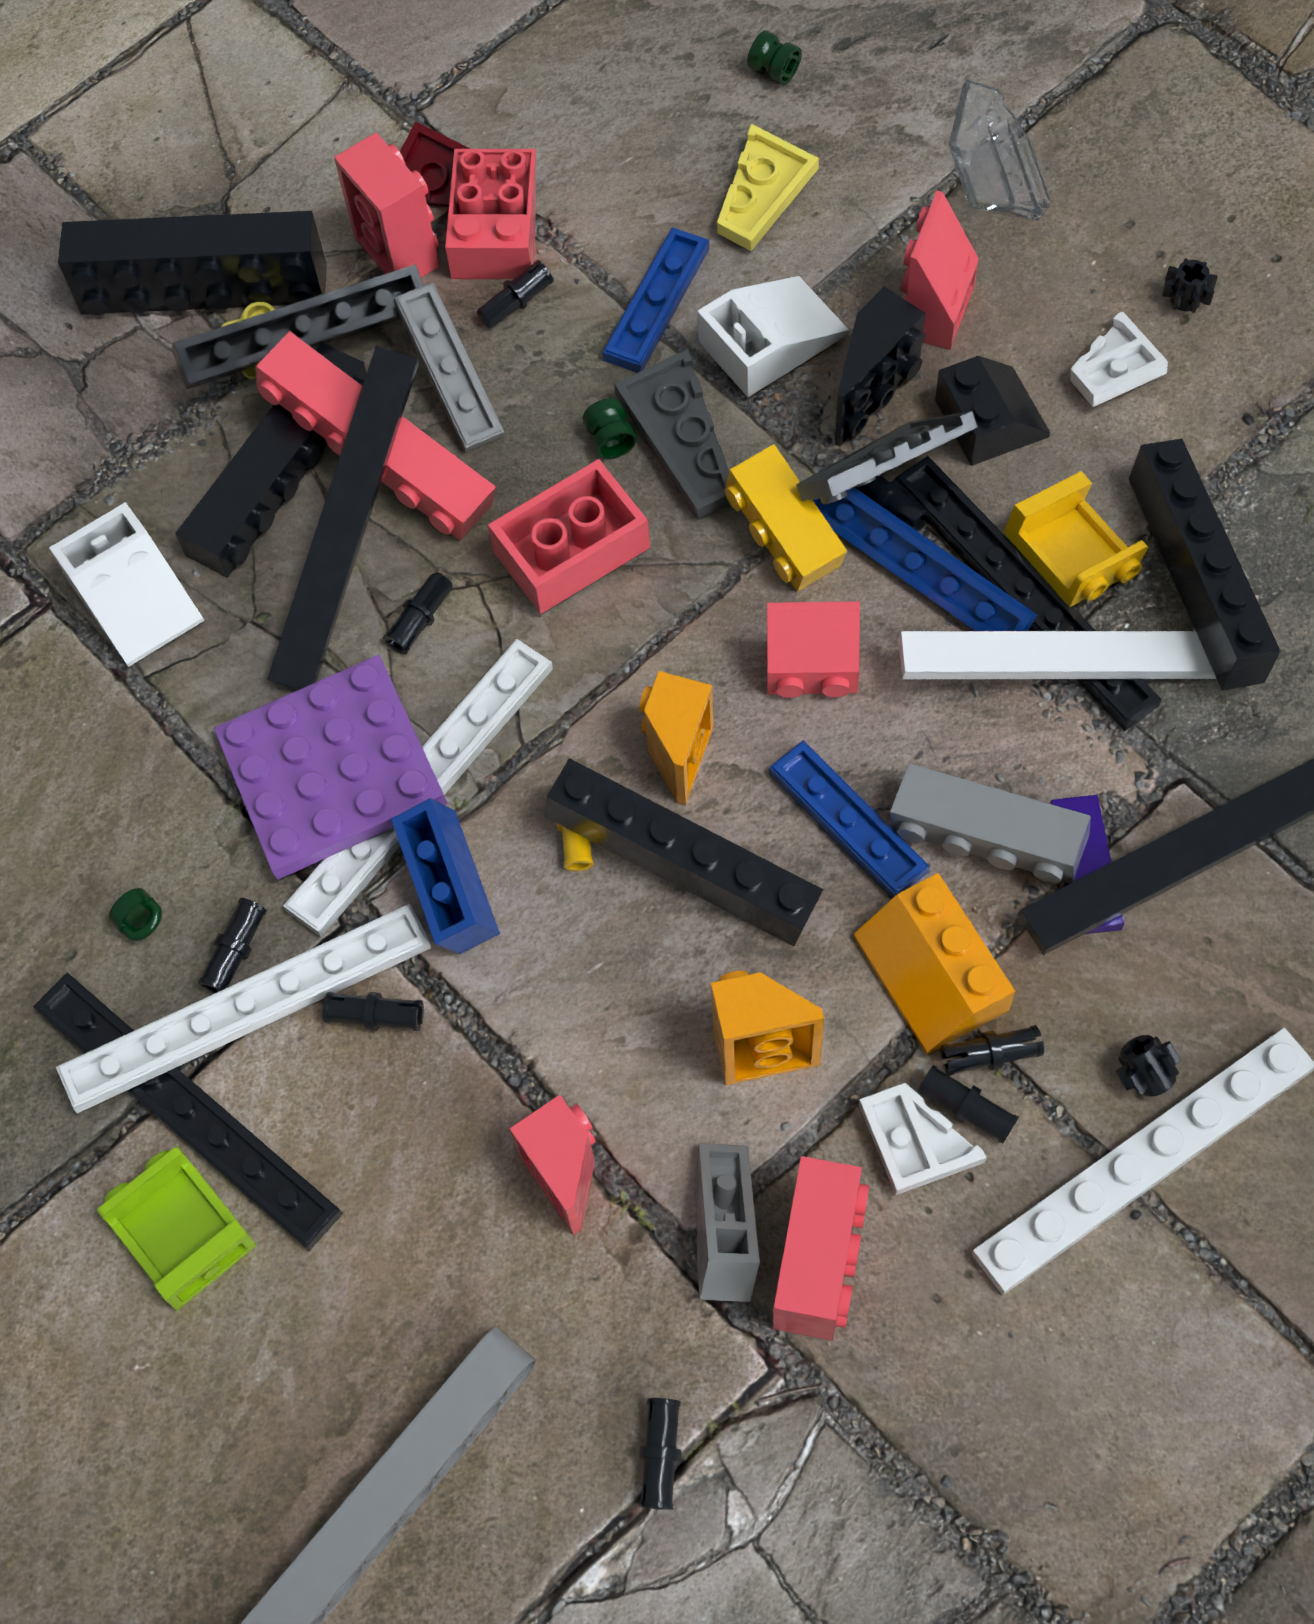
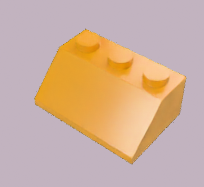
[853,873,1016,1055]
[711,971,824,1085]

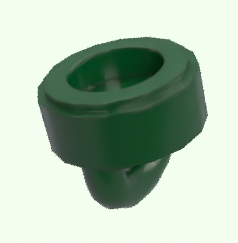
[109,888,162,941]

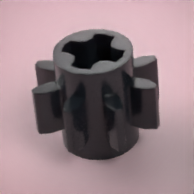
[1162,258,1218,313]
[1116,1035,1181,1097]

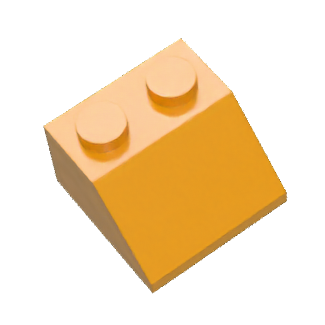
[639,671,714,805]

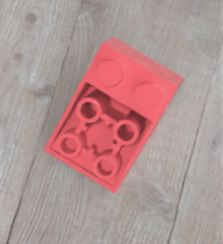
[445,149,536,279]
[901,190,979,350]

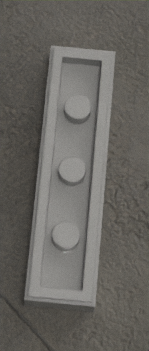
[394,283,504,452]

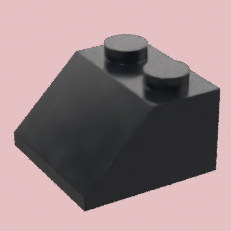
[935,356,1050,466]

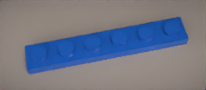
[813,469,1038,631]

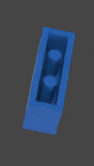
[391,798,500,954]

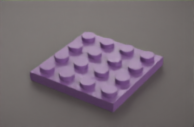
[214,655,448,880]

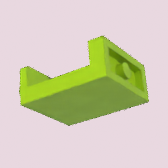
[97,1146,257,1311]

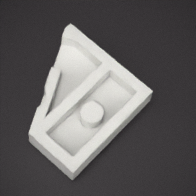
[1070,312,1168,407]
[859,1083,986,1195]

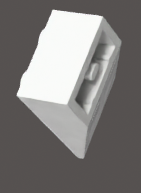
[697,276,850,397]
[49,502,204,667]

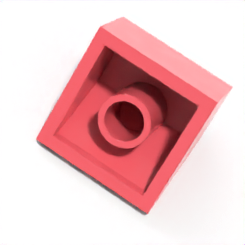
[767,601,860,698]
[509,1095,596,1235]

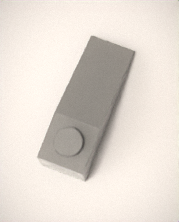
[697,1143,760,1302]

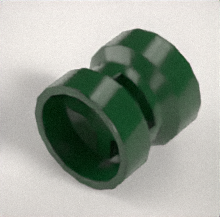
[747,30,802,85]
[582,398,637,459]

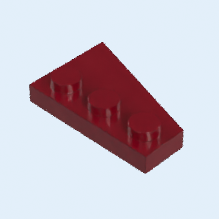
[400,121,470,207]

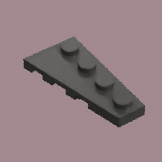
[614,349,729,519]
[796,411,978,504]

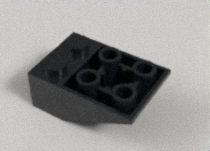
[835,286,925,447]

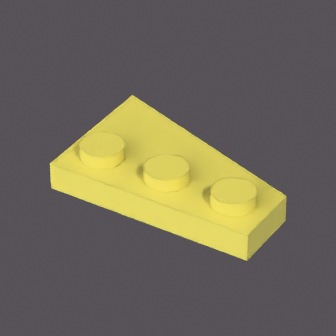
[717,124,819,251]

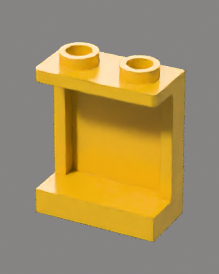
[1003,471,1148,607]

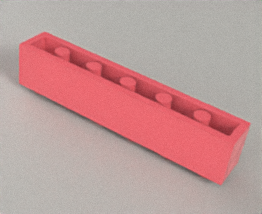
[256,331,496,541]

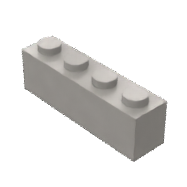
[890,763,1091,884]

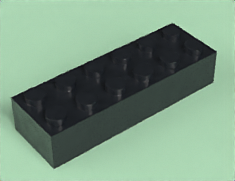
[58,211,327,315]

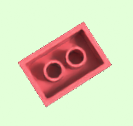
[334,132,440,278]
[488,459,650,614]
[773,1156,870,1341]

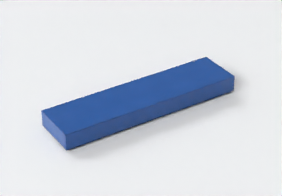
[602,227,709,373]
[769,740,930,898]

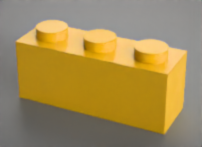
[725,444,847,592]

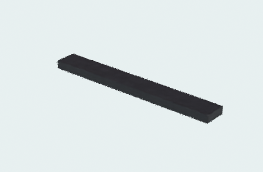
[268,346,419,690]
[894,456,1162,731]
[1018,759,1314,955]
[33,972,343,1251]

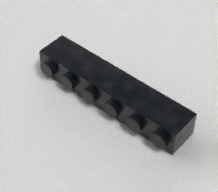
[171,264,423,390]
[175,342,367,578]
[1129,439,1281,691]
[544,758,824,946]

